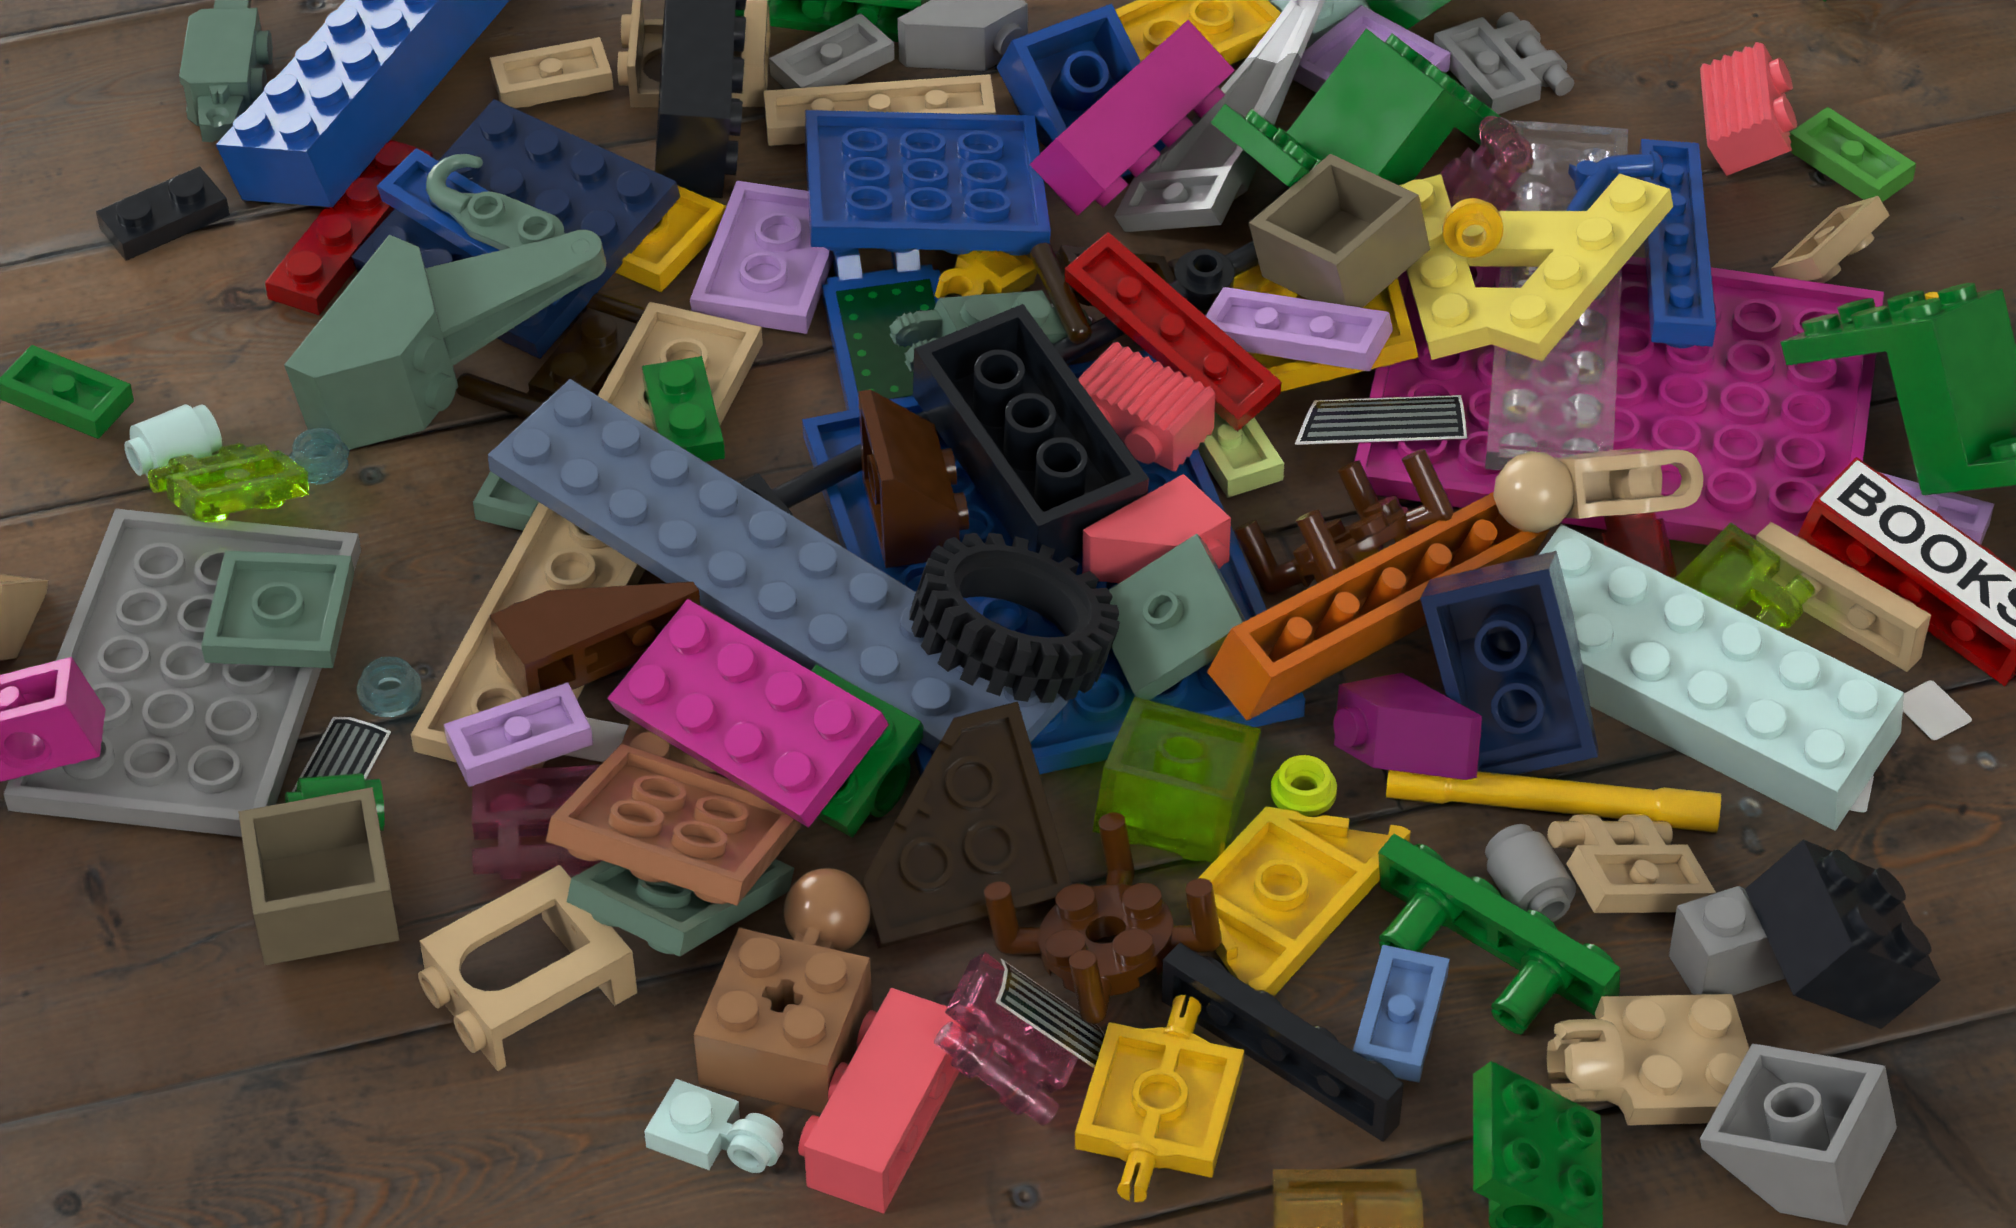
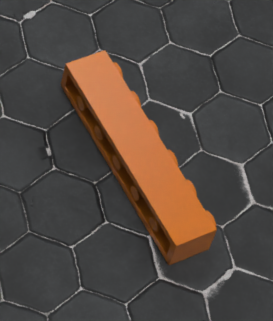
[1207,492,1550,721]

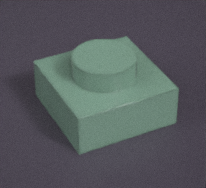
[473,471,539,531]

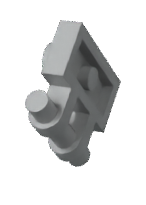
[1434,12,1574,114]

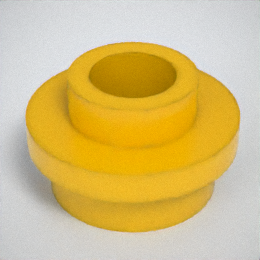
[1442,198,1504,258]

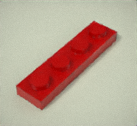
[265,140,433,315]
[1065,232,1282,432]

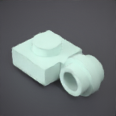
[644,1079,784,1173]

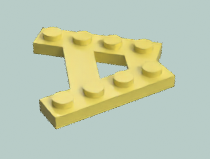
[1399,173,1673,361]

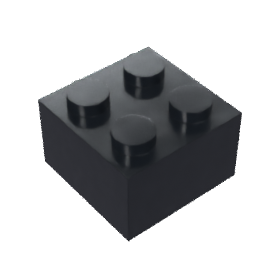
[1745,839,1941,1029]

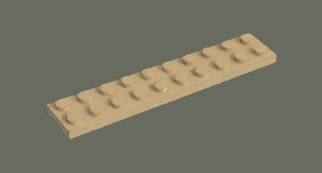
[411,302,763,782]

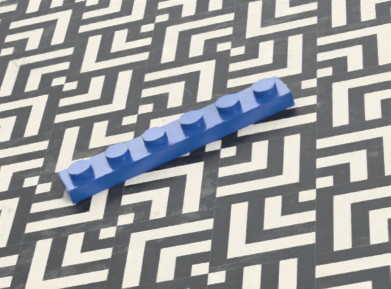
[1639,139,1716,348]

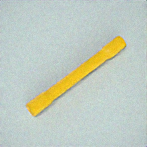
[1386,770,1721,833]

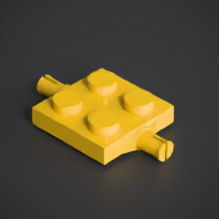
[1075,995,1244,1202]

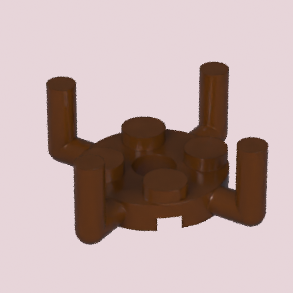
[1234,449,1453,594]
[984,812,1222,1024]

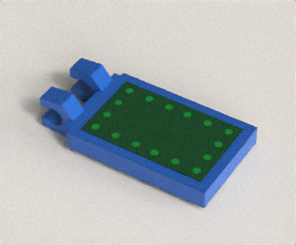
[822,248,946,410]

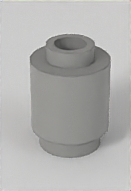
[1485,824,1576,922]

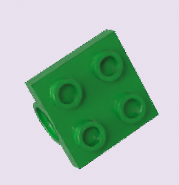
[811,664,924,838]
[1473,1061,1603,1228]

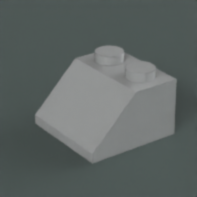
[1700,1043,1897,1226]

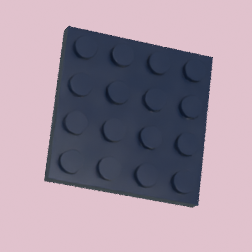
[352,99,681,359]

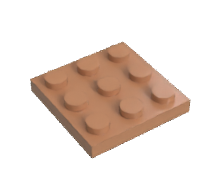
[546,744,801,906]

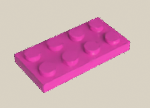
[607,599,889,828]

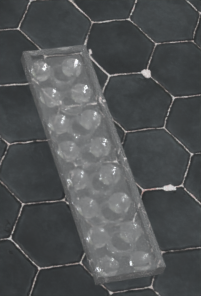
[1485,120,1628,470]

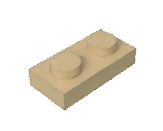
[490,37,614,108]
[1771,196,1890,283]

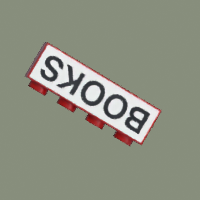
[1797,457,2016,687]

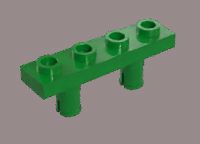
[1378,834,1620,1035]

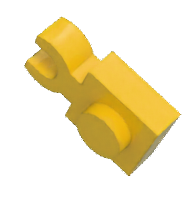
[934,251,1037,299]

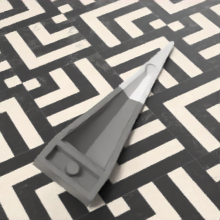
[1114,0,1325,232]

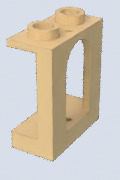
[617,0,771,107]
[418,865,637,1071]

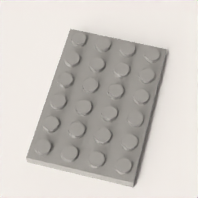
[4,509,361,837]

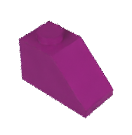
[1333,673,1482,780]

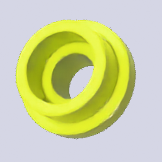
[1271,755,1337,817]

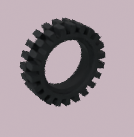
[909,533,1120,703]

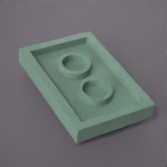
[567,859,794,957]

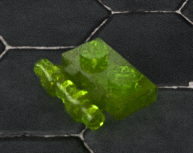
[148,443,309,522]
[1674,522,1815,630]

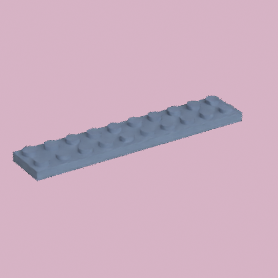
[488,379,1068,752]

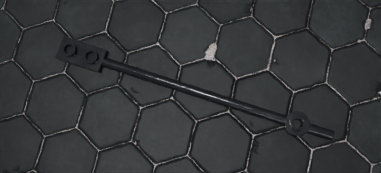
[740,241,1259,516]

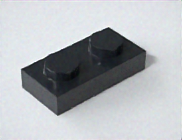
[96,166,230,261]

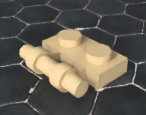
[1547,814,1716,913]

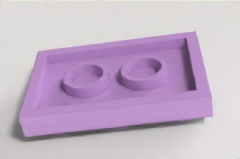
[690,181,835,334]

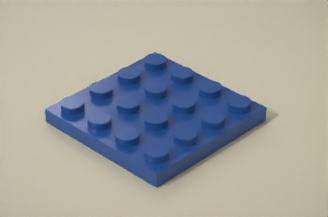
[805,110,1051,256]

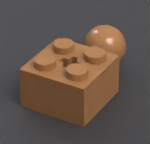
[694,868,873,1113]

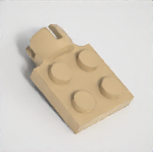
[1547,994,1749,1125]

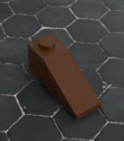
[490,582,701,697]

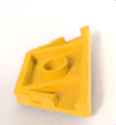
[1187,807,1411,996]

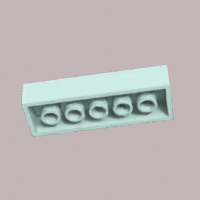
[1539,524,1904,831]

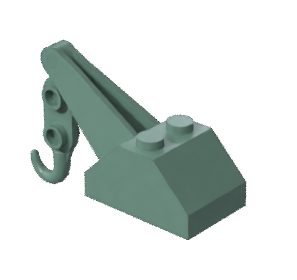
[284,154,607,452]

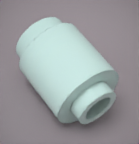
[124,404,222,483]

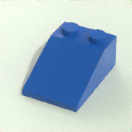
[997,3,1166,179]

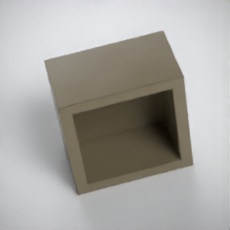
[1249,154,1430,308]
[238,787,400,965]

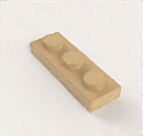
[1749,522,1931,672]

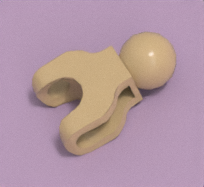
[1493,449,1703,533]

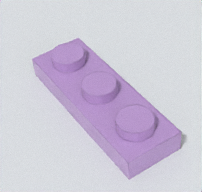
[1206,287,1393,371]

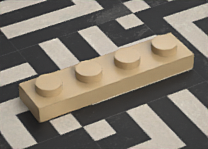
[764,74,996,146]

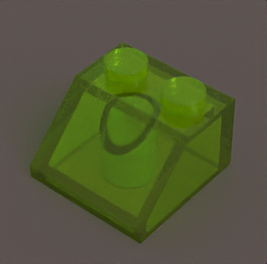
[1092,697,1261,863]

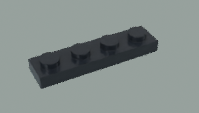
[1162,943,1404,1142]

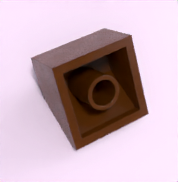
[858,389,969,569]

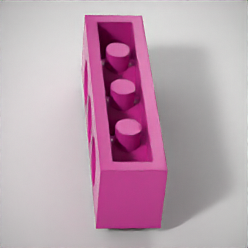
[0,657,106,782]

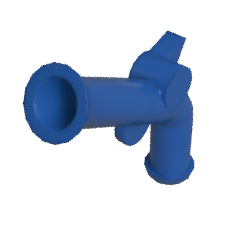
[1565,151,1663,211]

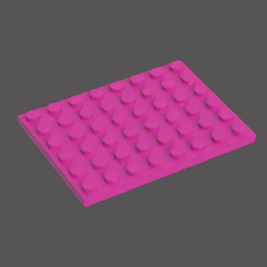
[1354,256,1884,552]

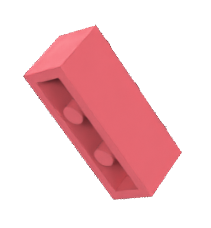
[798,988,969,1214]

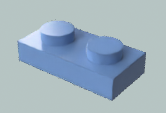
[1353,945,1450,1083]

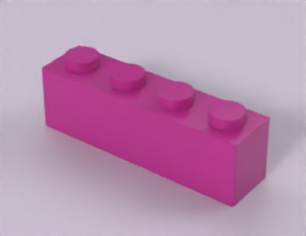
[1029,20,1235,216]

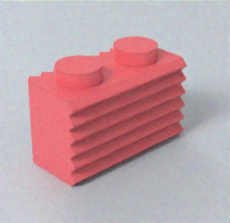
[1700,42,1797,176]
[1078,341,1215,472]

